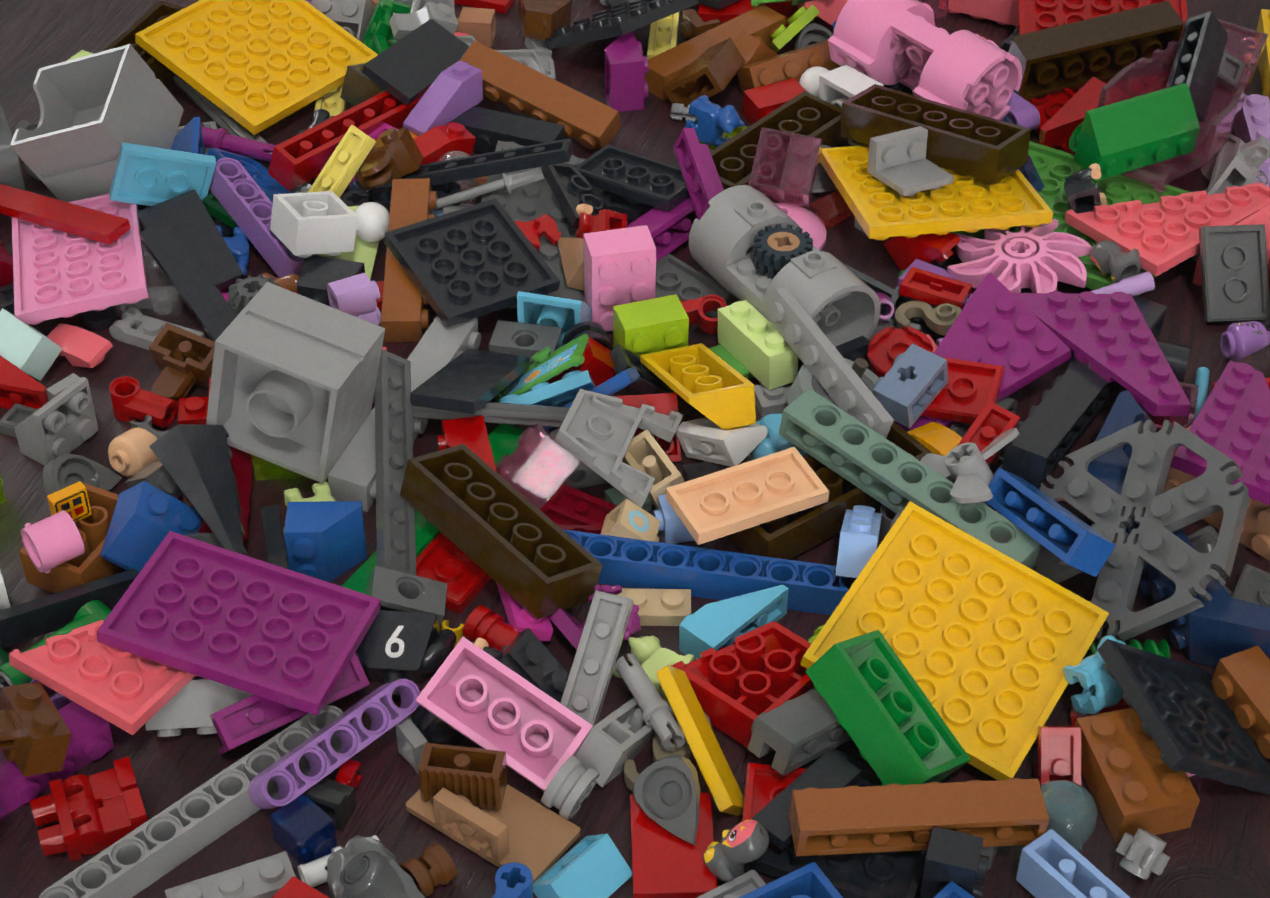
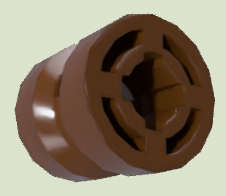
[400,843,457,898]

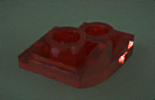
[810,190,855,229]

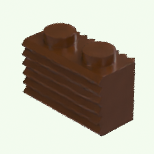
[418,742,508,811]

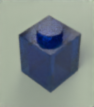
[270,793,337,865]

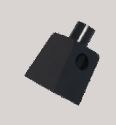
[297,255,365,306]

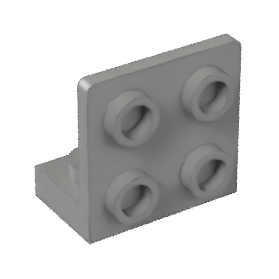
[868,126,954,196]

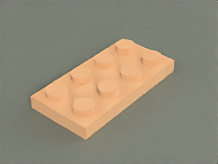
[666,447,829,545]

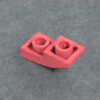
[47,323,113,368]

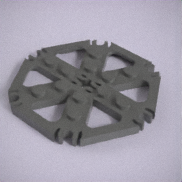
[1031,420,1250,641]

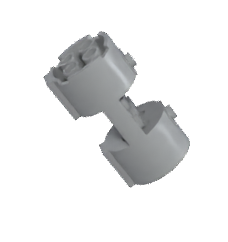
[689,185,880,360]

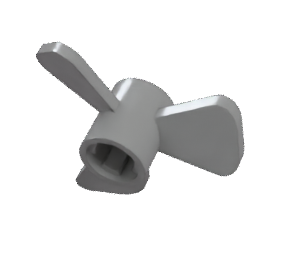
[920,428,1020,503]

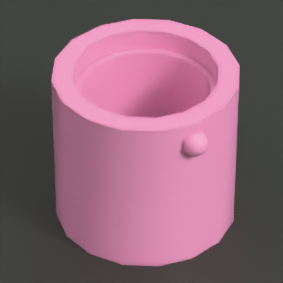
[21,510,85,574]

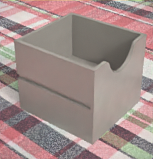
[10,44,184,202]
[206,282,385,483]

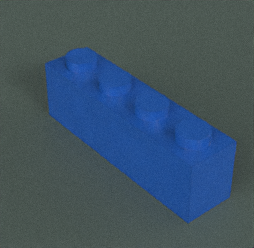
[985,467,1116,577]

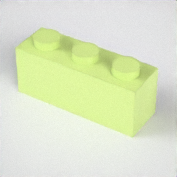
[718,300,798,390]

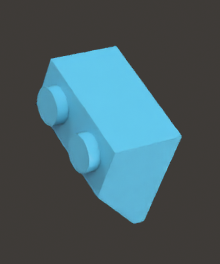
[517,291,591,340]

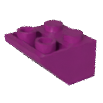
[605,31,649,112]

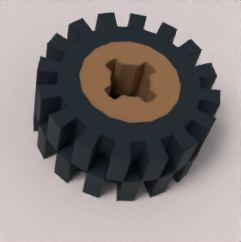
[753,224,813,279]

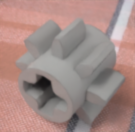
[1116,828,1170,880]

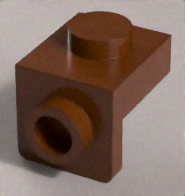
[680,9,721,41]

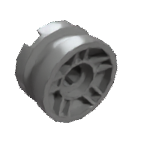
[541,755,600,821]

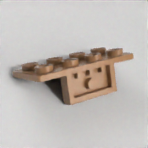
[406,784,581,883]

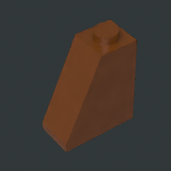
[517,0,572,40]
[663,37,745,107]

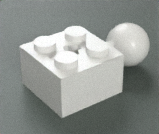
[799,65,884,146]
[270,191,390,258]

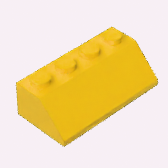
[640,343,756,431]

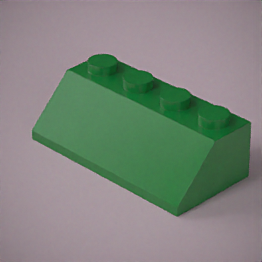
[1074,83,1200,181]
[805,630,971,786]

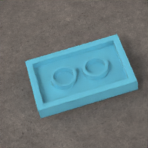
[109,142,216,206]

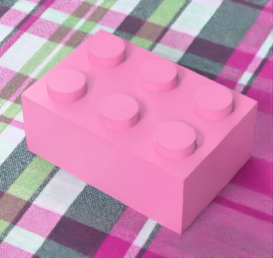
[583,225,656,332]

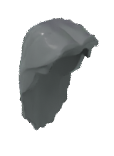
[327,835,425,898]

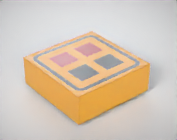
[47,481,92,522]

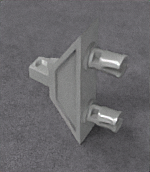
[1201,131,1270,195]

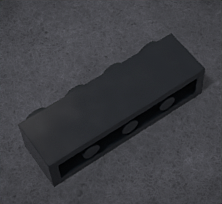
[1166,11,1229,122]
[446,106,565,154]

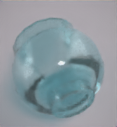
[1040,780,1098,850]

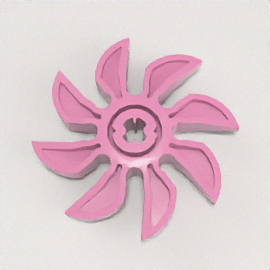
[947,219,1092,293]

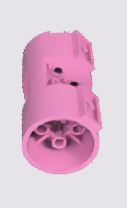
[827,0,1022,120]

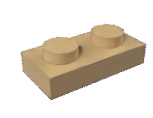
[617,588,691,626]

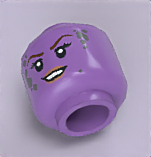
[1221,321,1270,364]

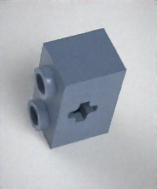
[872,344,949,428]

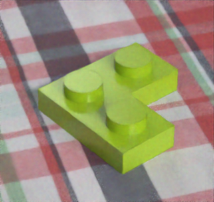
[768,4,820,53]

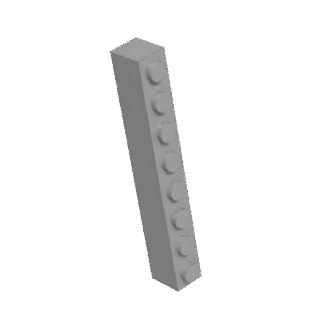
[328,315,481,512]

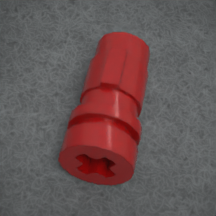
[463,605,520,650]

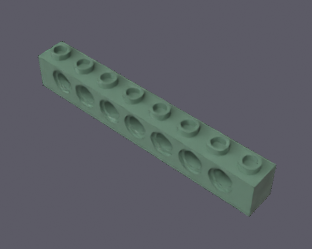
[779,388,1041,569]

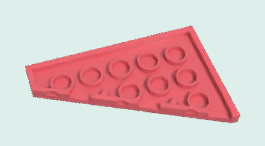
[1065,183,1270,276]
[9,620,196,735]

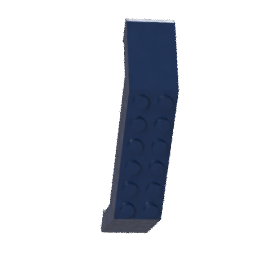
[1085,390,1270,667]

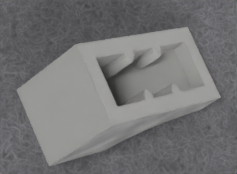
[389,2,458,40]

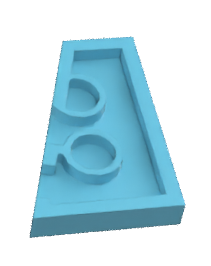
[499,370,596,425]

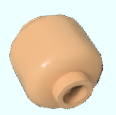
[108,427,159,478]

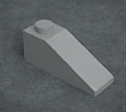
[575,697,656,787]

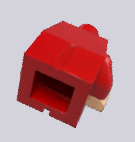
[576,203,627,239]

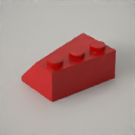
[671,621,814,748]

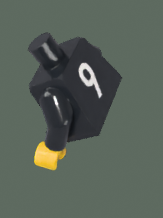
[355,610,464,701]

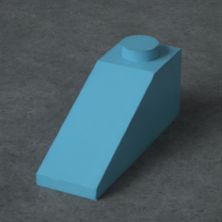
[679,585,789,661]

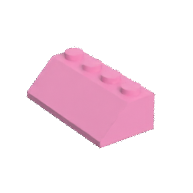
[415,637,593,792]

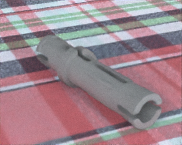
[615,654,686,751]

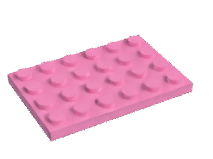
[11,194,149,325]

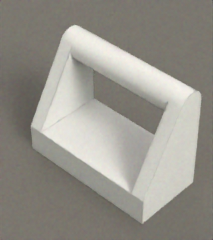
[675,417,768,467]

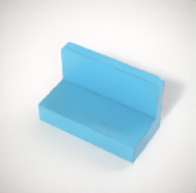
[533,834,632,898]

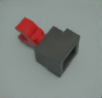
[306,759,363,832]

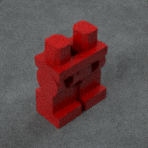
[29,756,148,862]

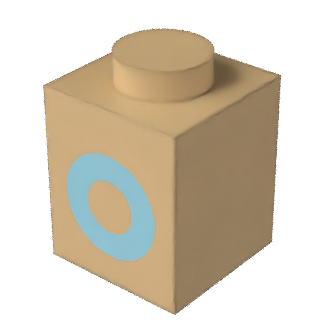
[601,498,661,542]

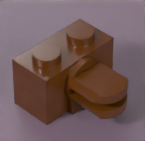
[355,127,424,189]
[149,322,215,404]
[0,682,72,777]

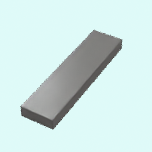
[561,590,634,726]

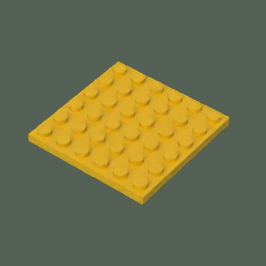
[135,0,378,135]
[819,145,1053,240]
[800,502,1109,780]

